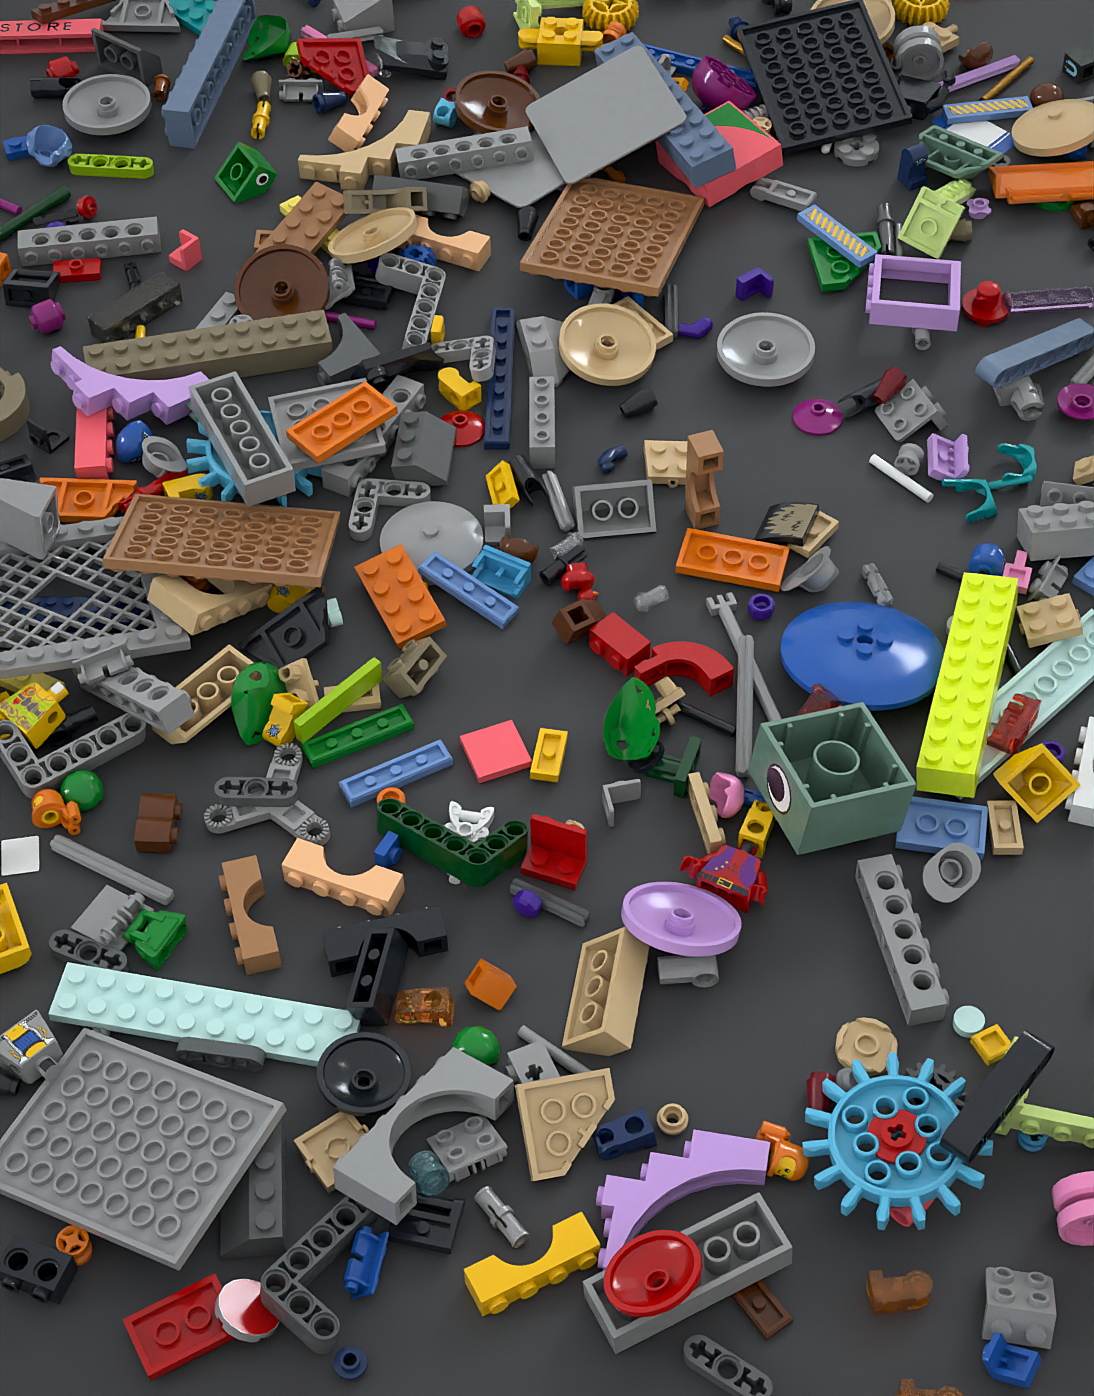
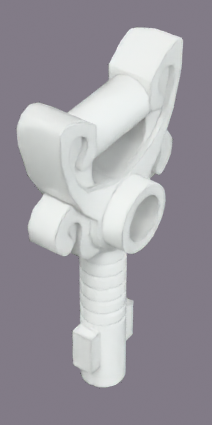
[444,801,494,884]

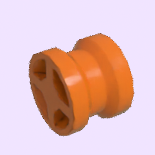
[56,1225,93,1266]

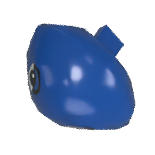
[116,420,153,463]

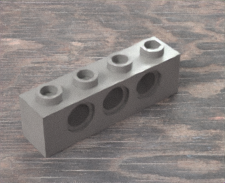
[529,376,555,469]

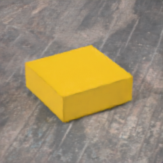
[431,315,445,344]
[970,1024,1011,1066]

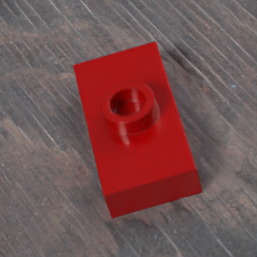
[53,258,102,283]

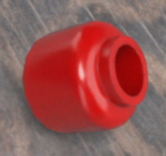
[456,6,486,38]
[45,56,80,81]

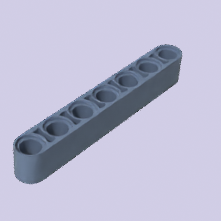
[975,318,1094,389]

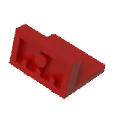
[521,814,588,891]

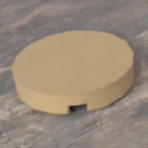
[835,1017,898,1077]

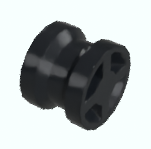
[771,0,792,15]

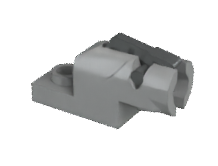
[990,354,1044,421]

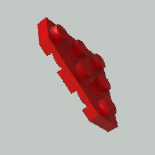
[296,38,369,96]

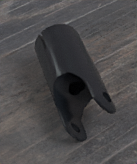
[30,77,81,97]
[838,378,882,419]
[508,455,549,507]

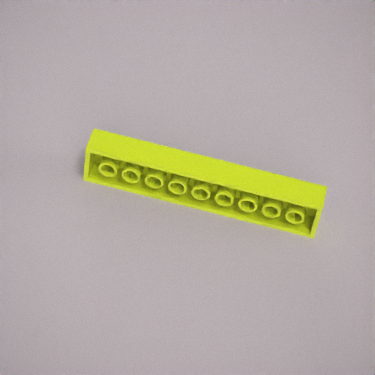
[916,572,1018,798]

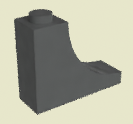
[317,313,381,386]

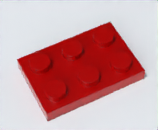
[122,1273,235,1381]

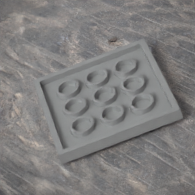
[268,378,386,471]

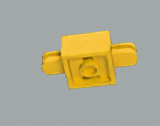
[518,17,603,66]

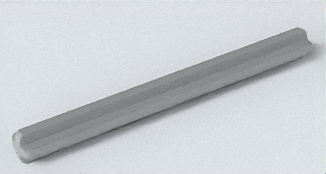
[735,635,754,778]

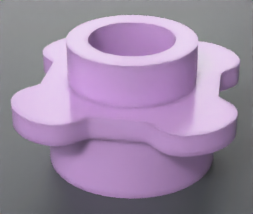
[966,198,991,219]

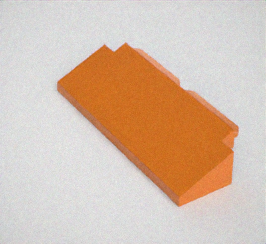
[988,161,1094,204]

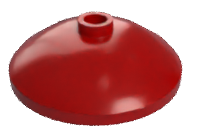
[603,1230,703,1317]

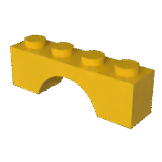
[464,1212,600,1316]

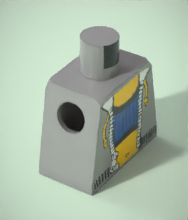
[0,1010,63,1084]

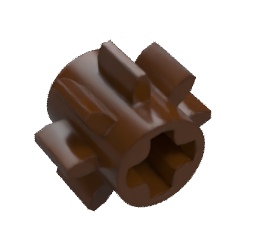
[285,58,313,80]

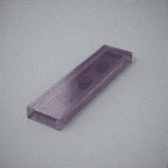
[1002,286,1094,315]

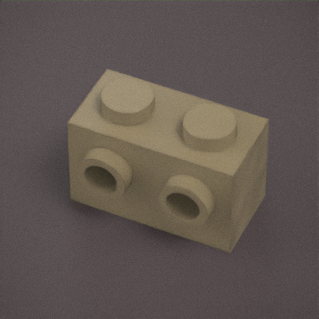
[382,636,447,699]

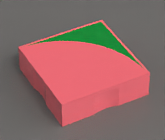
[656,101,783,207]

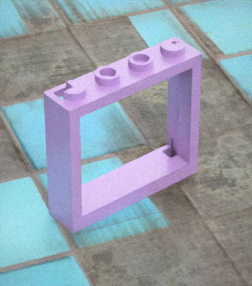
[865,254,961,331]

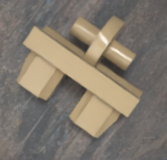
[278,658,319,710]
[641,677,686,726]

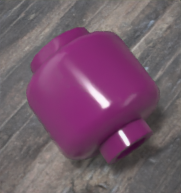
[28,299,66,334]

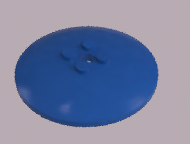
[780,601,944,711]

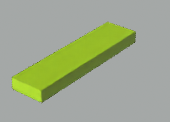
[293,657,383,743]

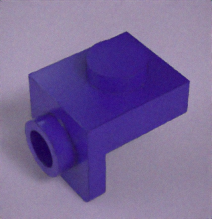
[736,267,774,301]

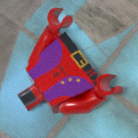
[679,841,769,913]

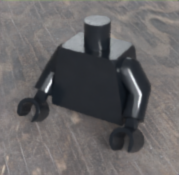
[890,58,956,120]

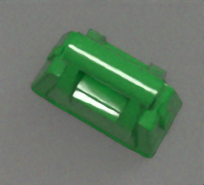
[122,909,188,970]

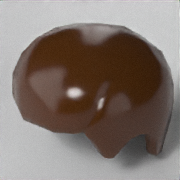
[958,41,993,71]
[1030,82,1064,108]
[499,535,539,564]

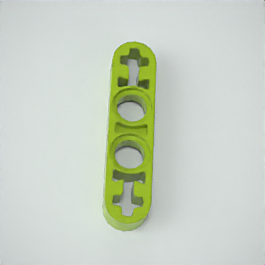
[68,154,155,179]

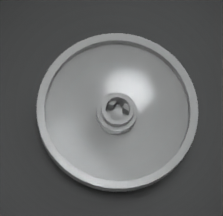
[62,74,152,135]
[717,312,815,387]
[380,501,484,585]

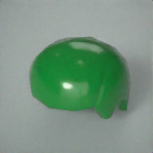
[60,770,104,812]
[452,1026,501,1066]

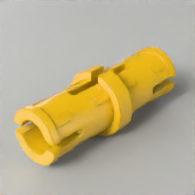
[250,101,271,139]

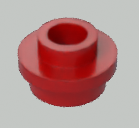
[77,196,97,219]

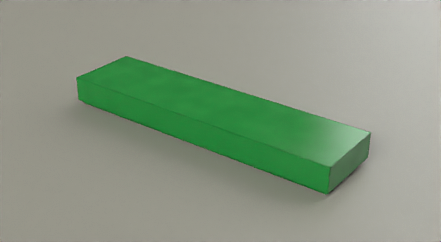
[301,704,414,769]

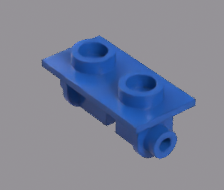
[343,1226,389,1300]

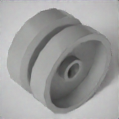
[893,25,944,81]

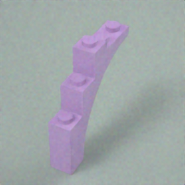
[50,346,209,425]
[596,1130,770,1271]

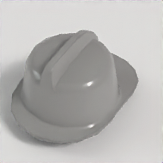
[142,436,187,478]
[780,546,839,592]
[922,843,981,903]

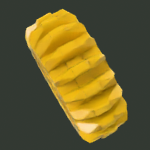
[582,0,639,32]
[892,0,950,26]

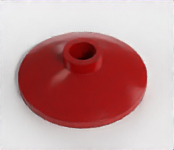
[440,410,485,447]

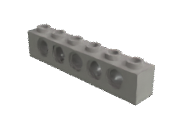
[395,126,534,180]
[18,216,161,267]
[321,375,426,497]
[71,666,195,734]
[855,854,949,1026]

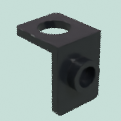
[26,418,69,454]

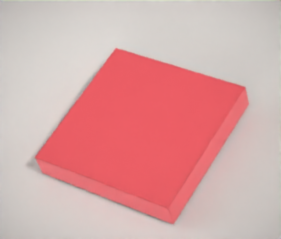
[460,720,532,784]

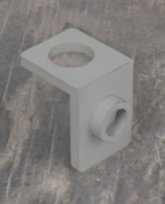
[602,779,641,827]

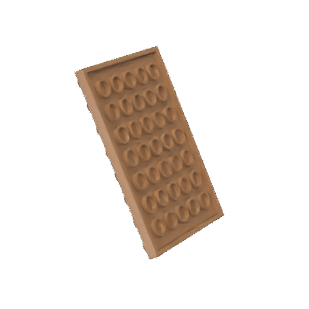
[520,177,705,297]
[103,494,340,589]

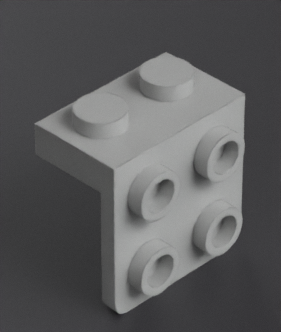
[875,379,949,442]
[982,1267,1057,1349]

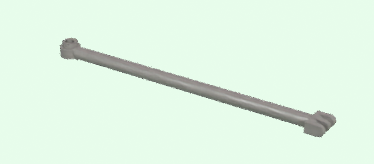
[705,592,782,722]

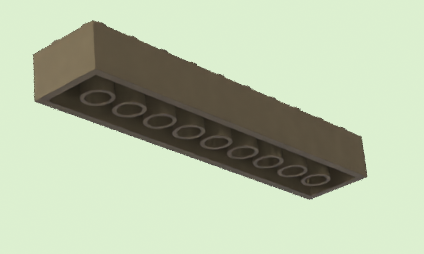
[83,310,333,380]

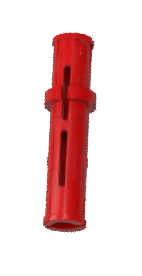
[118,470,189,514]

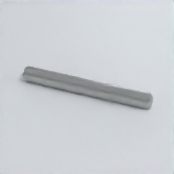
[50,835,174,905]

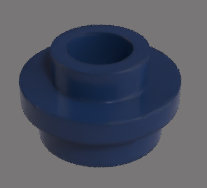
[333,1346,368,1380]

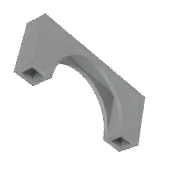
[333,1047,514,1225]

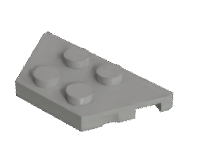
[102,0,181,32]

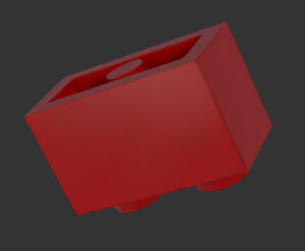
[589,612,651,676]

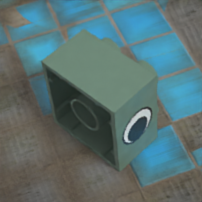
[748,702,917,855]

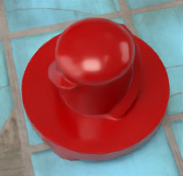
[961,281,1011,327]

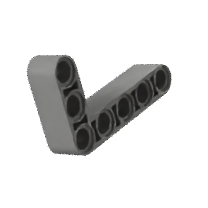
[375,253,446,350]
[0,713,146,798]

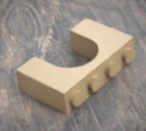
[147,574,272,636]

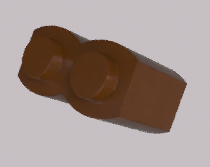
[134,793,183,853]

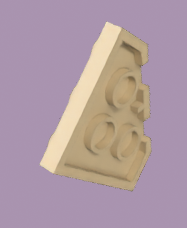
[515,1068,615,1181]

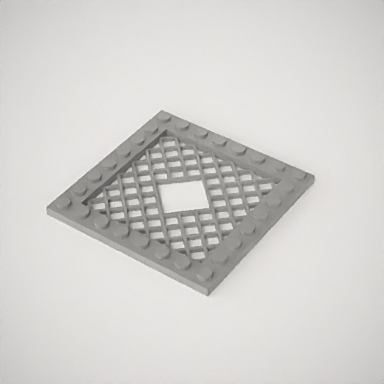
[0,516,191,679]

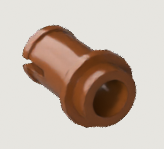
[153,74,171,101]

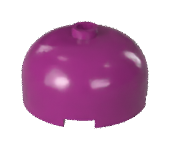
[692,55,756,111]

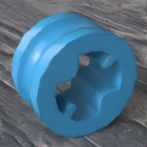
[1017,1130,1048,1152]

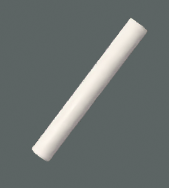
[869,454,934,503]

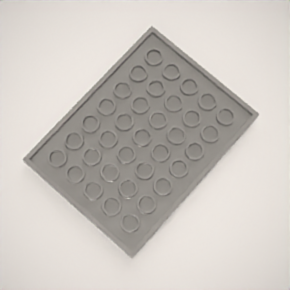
[0,1028,286,1271]

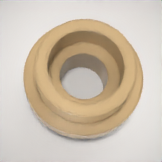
[470,180,491,203]
[657,1103,688,1135]

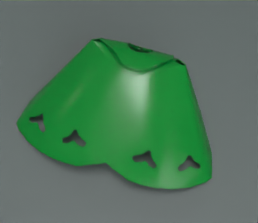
[243,15,292,61]
[231,661,287,745]
[603,677,660,763]

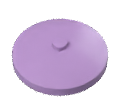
[621,882,741,957]

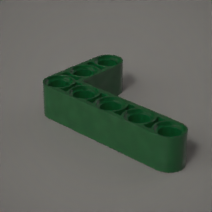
[377,798,528,887]

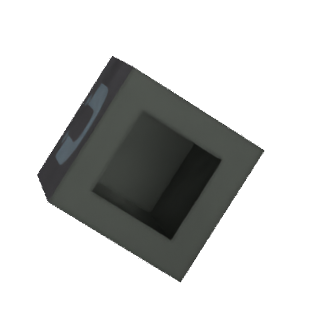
[1062,46,1094,84]

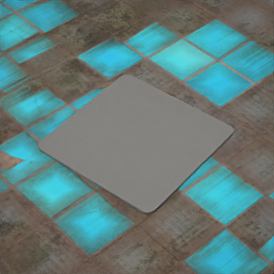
[526,46,687,184]
[455,128,566,208]

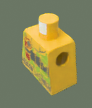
[0,682,69,749]

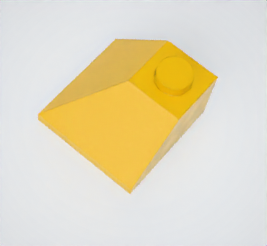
[993,743,1081,823]

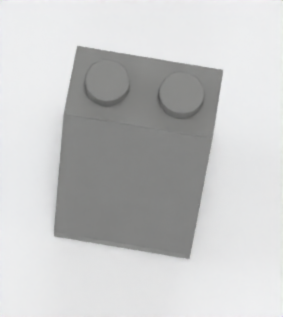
[331,0,395,33]
[0,478,60,560]

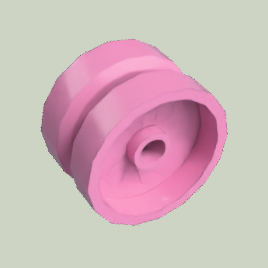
[1051,1171,1094,1246]

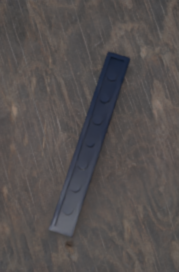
[484,308,515,449]

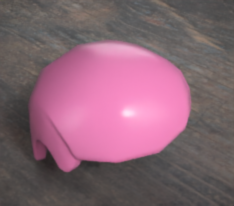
[709,772,744,818]

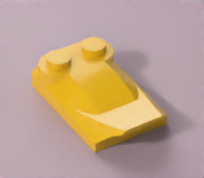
[0,883,32,974]

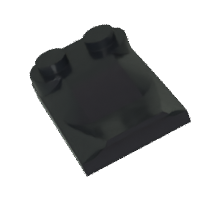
[374,34,449,80]
[351,342,444,392]

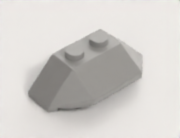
[515,316,570,387]

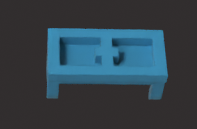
[472,545,532,600]

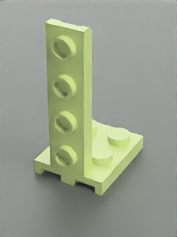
[513,0,586,29]
[897,179,976,259]
[995,1037,1094,1148]

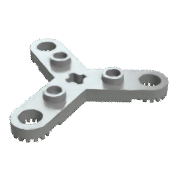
[204,743,330,846]

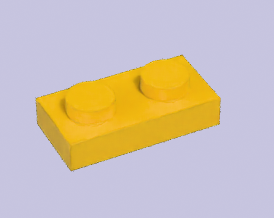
[486,460,520,509]
[530,728,568,783]

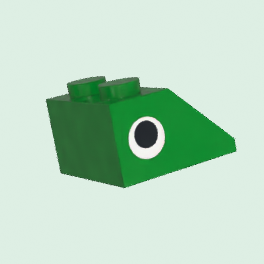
[214,141,278,203]

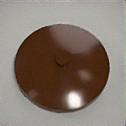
[454,70,540,134]
[234,244,330,320]

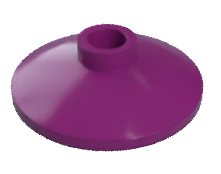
[1057,383,1094,420]
[793,399,843,436]

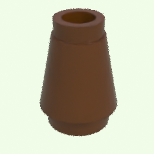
[504,49,537,74]

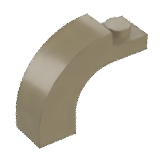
[343,187,428,215]
[0,367,30,442]

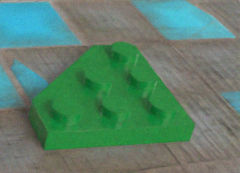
[807,231,881,292]

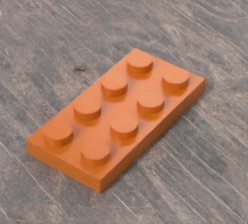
[286,381,398,464]
[675,528,790,592]
[354,544,447,649]

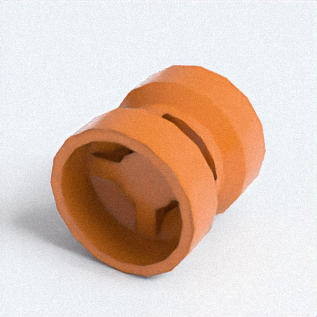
[602,21,626,45]

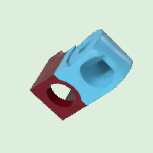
[433,86,459,128]

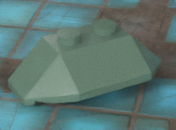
[919,125,1003,180]

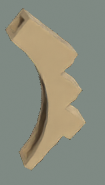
[298,110,431,190]

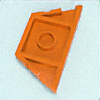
[39,477,138,523]

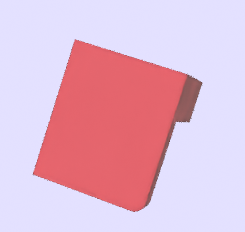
[169,229,203,271]

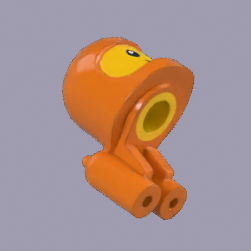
[31,789,81,835]
[755,1120,809,1181]

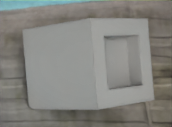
[484,504,511,545]

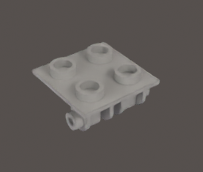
[325,258,355,310]
[71,885,154,951]
[426,1115,508,1183]

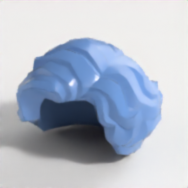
[26,125,72,167]

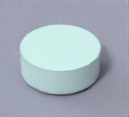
[953,1006,985,1038]

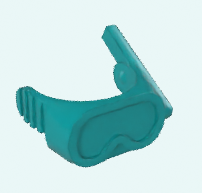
[989,443,1037,490]
[942,479,998,523]

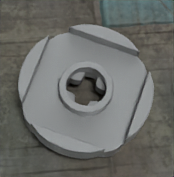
[834,133,879,167]

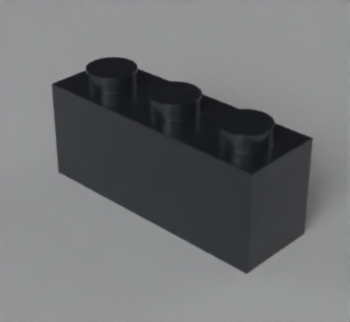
[345,928,409,1026]

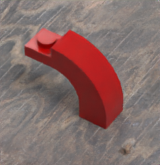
[634,642,734,697]

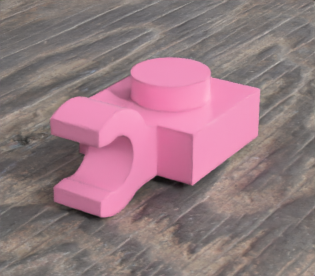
[1003,550,1032,595]

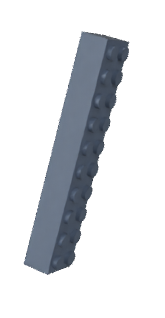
[161,0,257,149]
[594,32,736,188]

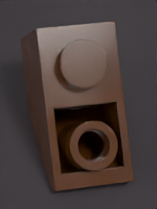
[552,599,607,645]

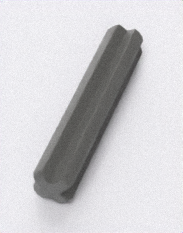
[664,284,678,339]
[509,878,590,927]

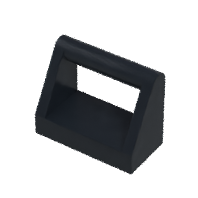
[2,268,61,307]

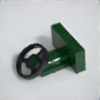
[629,736,702,798]

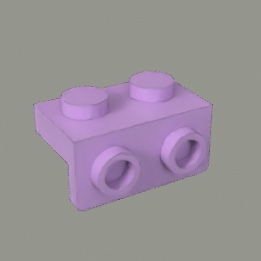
[927,433,970,481]

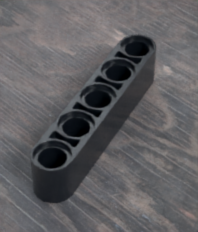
[939,1030,1055,1164]

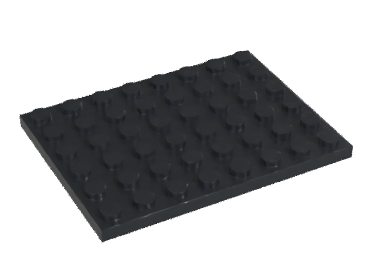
[737,0,912,155]

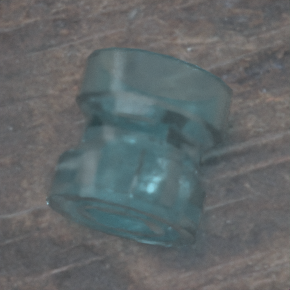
[408,1150,450,1196]

